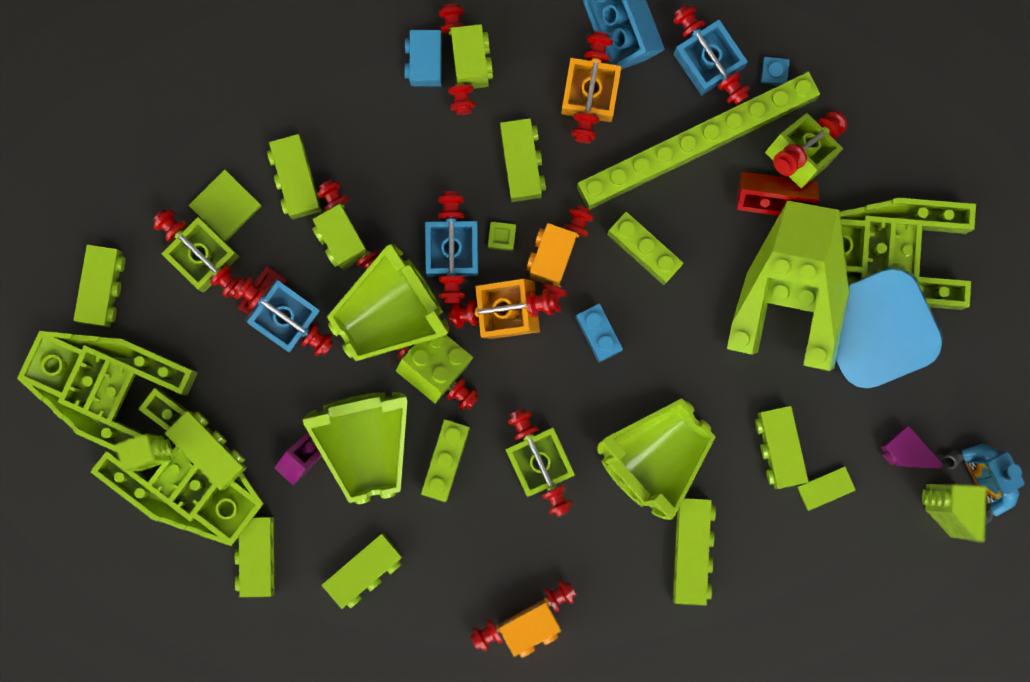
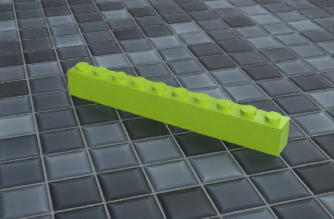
[577,72,820,210]

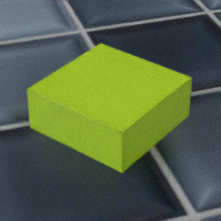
[488,222,516,251]

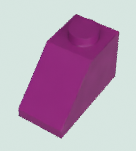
[880,426,943,468]
[275,432,322,485]

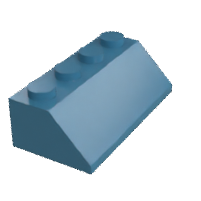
[583,0,665,69]

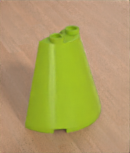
[327,244,449,361]
[303,392,407,504]
[597,398,716,520]

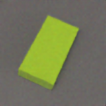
[797,466,856,511]

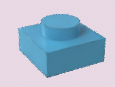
[760,57,790,86]

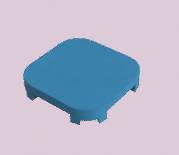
[836,266,943,388]

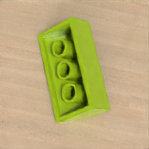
[922,484,986,542]

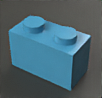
[405,30,442,86]
[576,303,623,363]

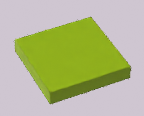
[189,170,262,242]

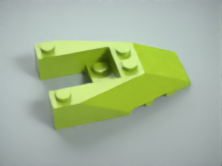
[840,198,976,310]
[727,201,850,371]
[17,331,198,452]
[91,388,264,546]

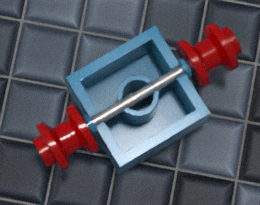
[673,5,750,105]
[425,191,478,304]
[233,276,333,356]

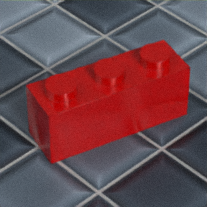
[737,171,819,216]

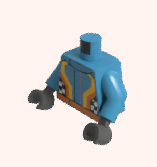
[943,444,1024,524]

